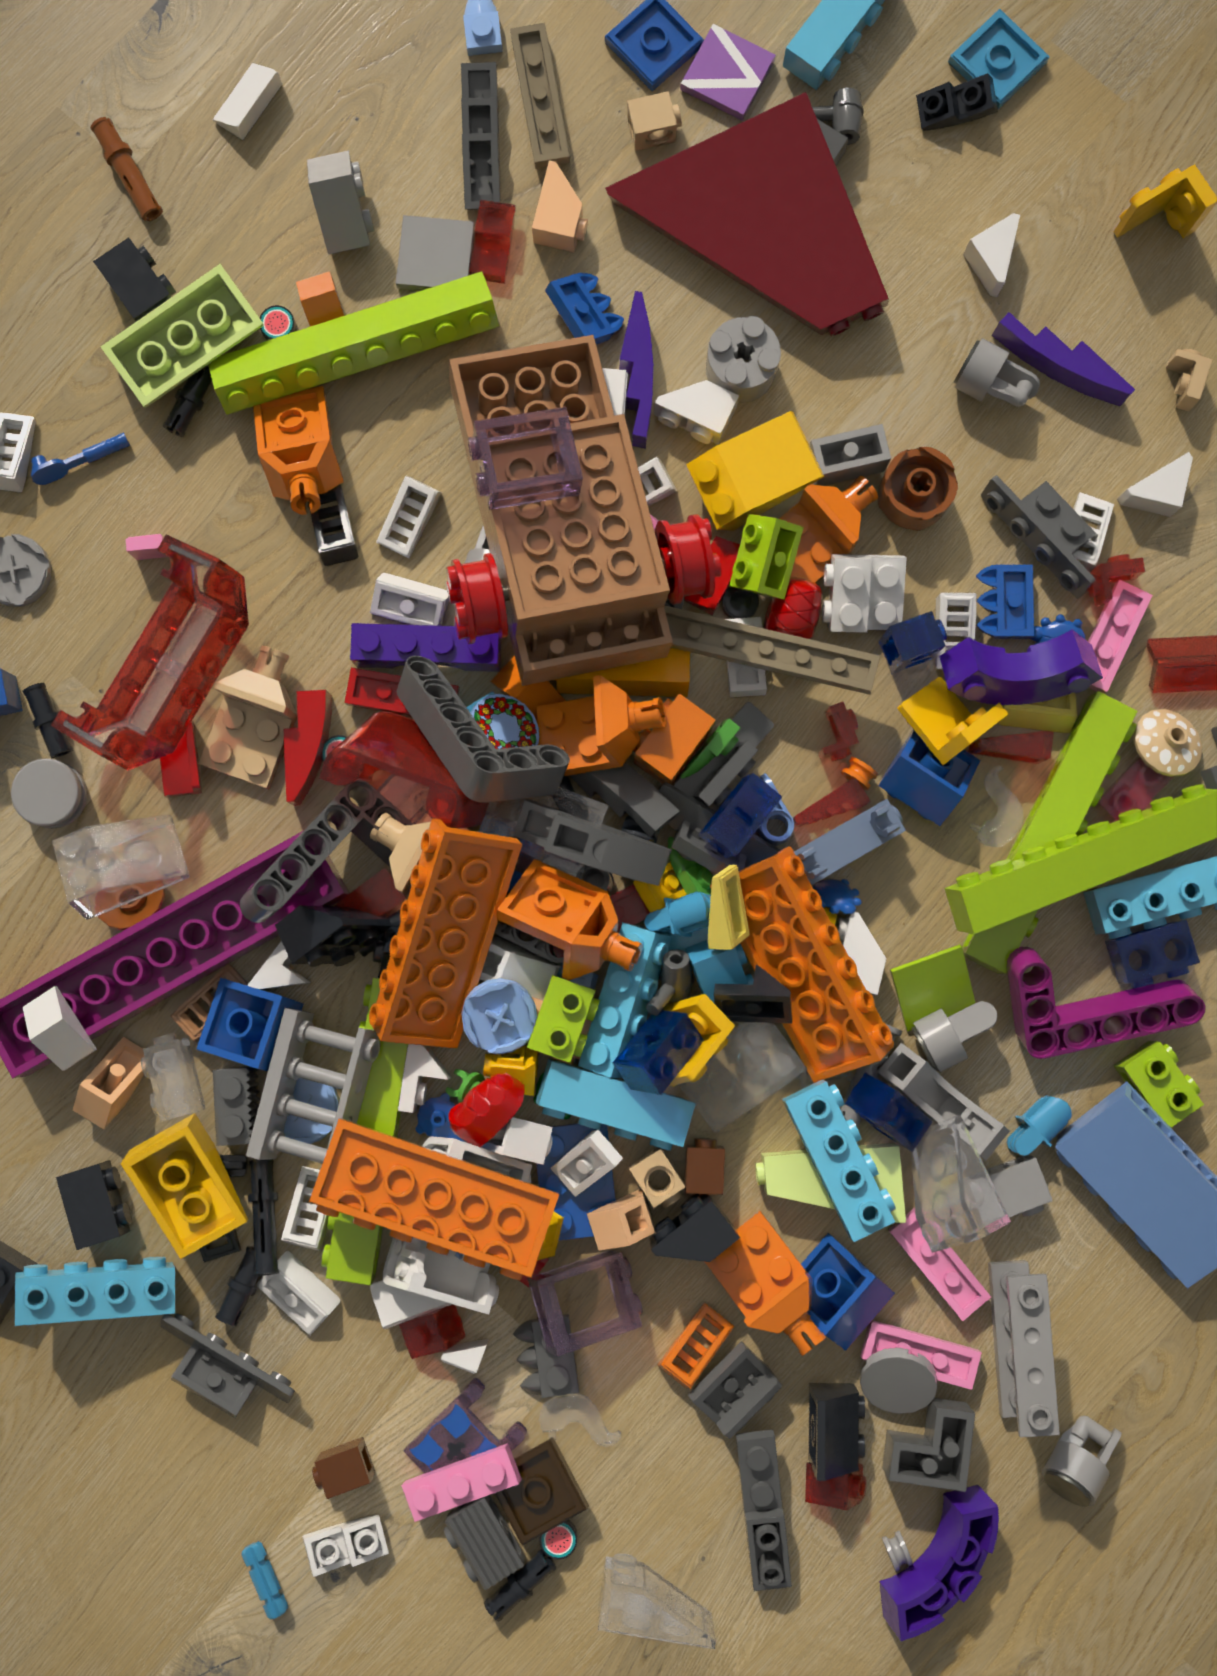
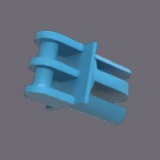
[645,892,711,937]
[1006,1095,1072,1156]

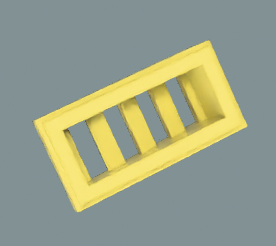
[708,865,750,950]

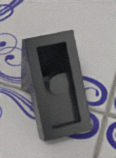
[713,965,793,1024]

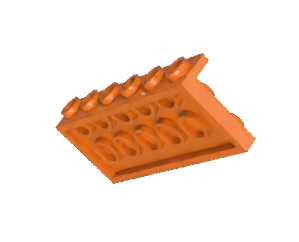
[369,818,522,1048]
[710,846,894,1083]
[309,1118,559,1280]

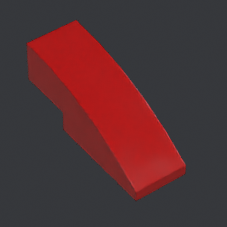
[283,690,332,806]

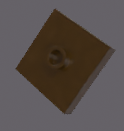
[495,1437,589,1546]

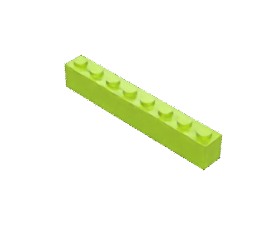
[208,271,500,415]
[962,691,1138,974]
[944,784,1217,935]
[321,978,408,1285]

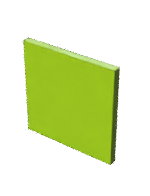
[890,944,975,1032]

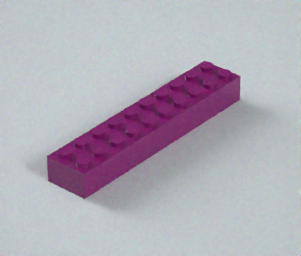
[0,830,351,1079]

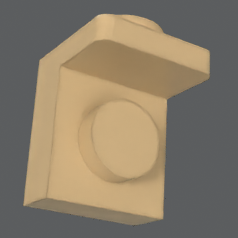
[1166,349,1213,412]

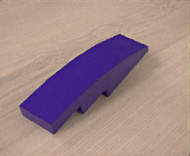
[619,291,654,449]
[991,312,1136,407]

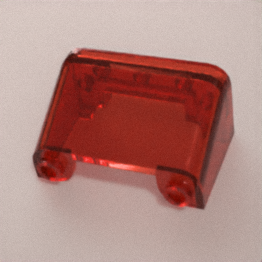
[319,711,493,829]

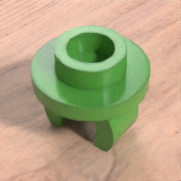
[445,1069,485,1103]

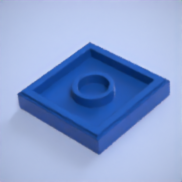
[605,0,704,92]

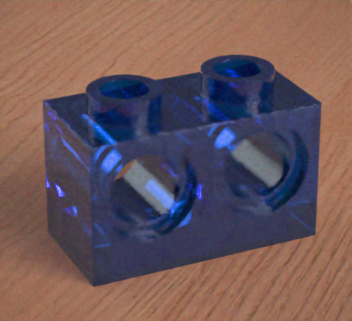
[879,611,947,675]
[698,773,782,858]
[1105,920,1200,989]
[845,1072,933,1153]

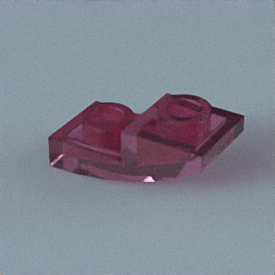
[1098,757,1174,821]

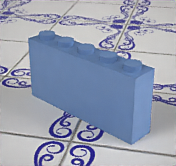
[1055,1082,1217,1289]

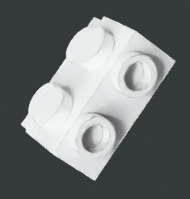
[822,554,907,632]

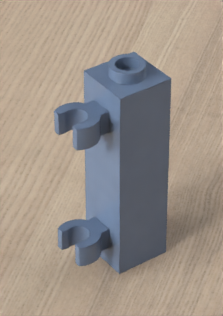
[794,799,906,885]

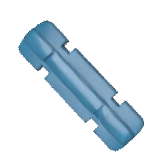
[241,1541,288,1620]

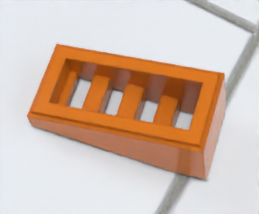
[657,1303,734,1389]

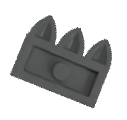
[513,1314,580,1398]

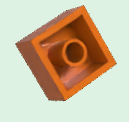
[633,693,716,785]

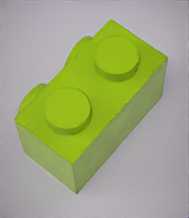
[729,514,804,600]
[527,975,600,1063]
[1113,1041,1204,1127]

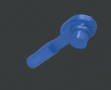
[31,432,130,485]

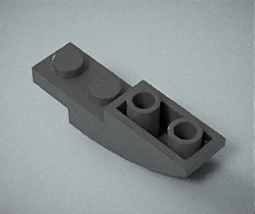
[513,799,672,886]
[736,1429,792,1591]

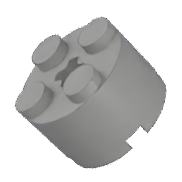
[706,316,781,403]

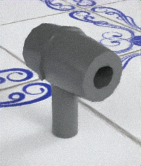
[812,87,864,145]
[646,949,694,1016]

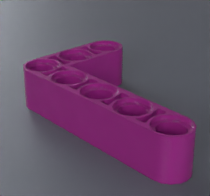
[1007,947,1206,1059]

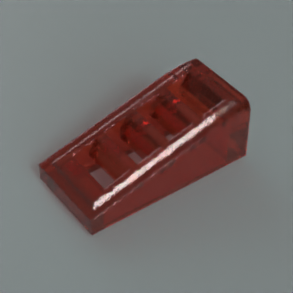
[968,731,1054,764]
[793,778,871,828]

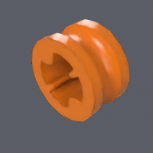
[841,757,879,791]

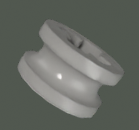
[882,1531,913,1572]

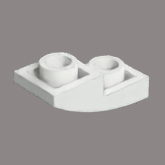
[302,1515,389,1577]

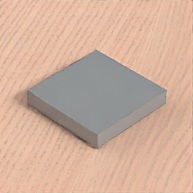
[396,215,475,291]

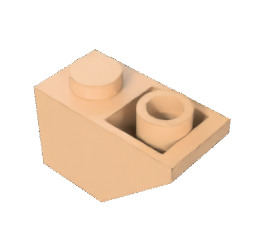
[587,1189,655,1251]

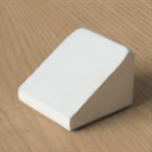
[441,1339,488,1374]

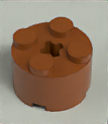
[878,447,958,531]

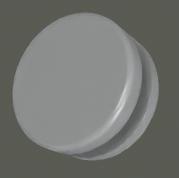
[11,759,87,829]

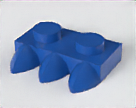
[545,273,624,345]
[976,565,1034,639]

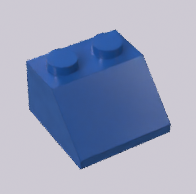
[878,729,981,826]
[196,978,304,1071]
[801,1233,895,1351]

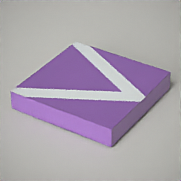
[680,24,776,121]

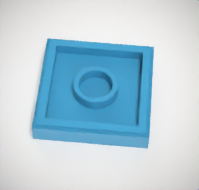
[948,9,1050,109]

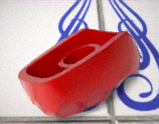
[763,576,823,640]
[448,1073,525,1148]

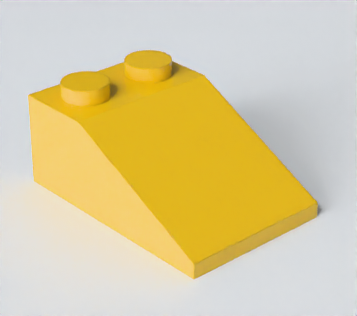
[686,411,825,531]
[120,1113,248,1259]

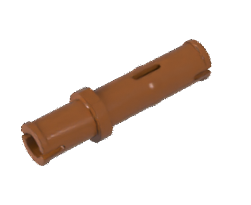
[90,117,163,221]

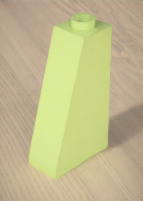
[755,1143,906,1223]

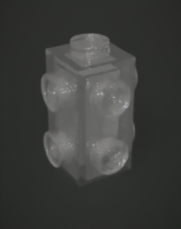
[141,1033,206,1122]

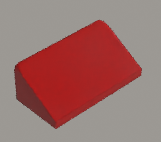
[684,536,740,616]

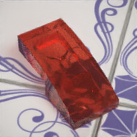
[469,200,516,284]
[335,868,408,917]

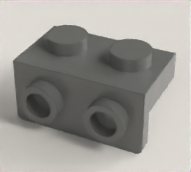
[688,1341,782,1439]

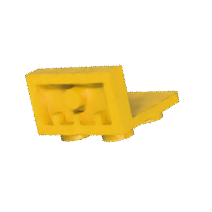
[1113,164,1217,239]
[897,677,1008,765]
[651,994,735,1088]

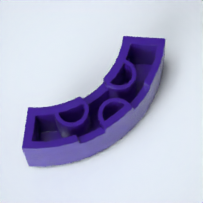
[939,629,1103,705]
[879,1485,999,1641]

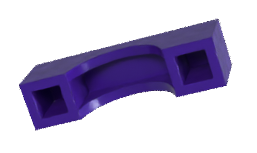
[350,623,502,672]

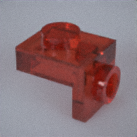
[1088,554,1145,607]
[818,702,859,762]
[399,1304,465,1359]
[805,1462,867,1510]

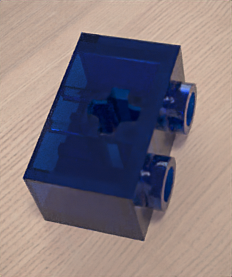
[612,1010,704,1095]

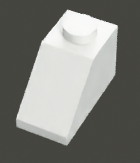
[481,1117,553,1165]

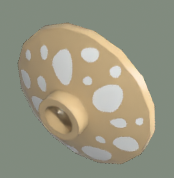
[1133,709,1202,777]

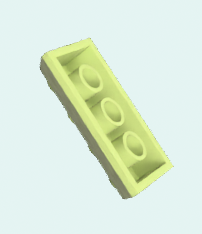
[101,264,264,408]

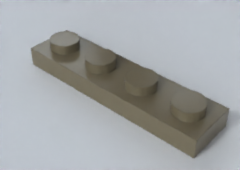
[510,23,570,169]

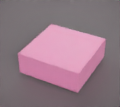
[126,534,172,560]

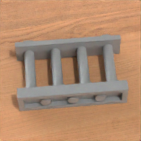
[246,1008,380,1164]
[988,1260,1060,1437]

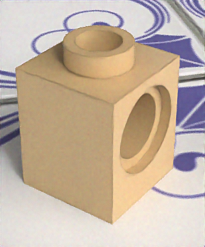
[627,91,682,151]
[629,1147,685,1208]

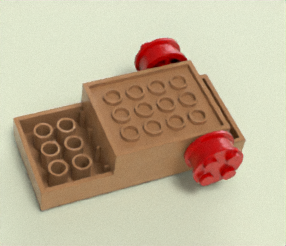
[446,335,721,686]

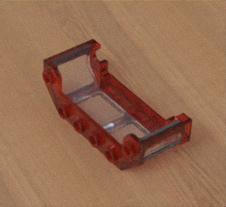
[51,534,249,771]

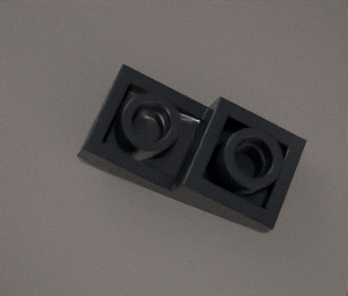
[916,73,998,131]

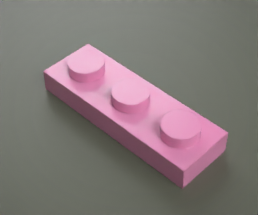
[1088,580,1153,694]
[888,1206,991,1321]
[860,1320,982,1390]
[401,1443,522,1522]

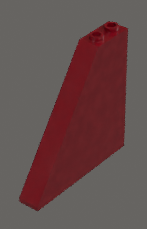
[605,92,889,336]

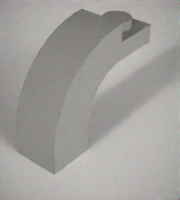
[877,1043,1010,1161]

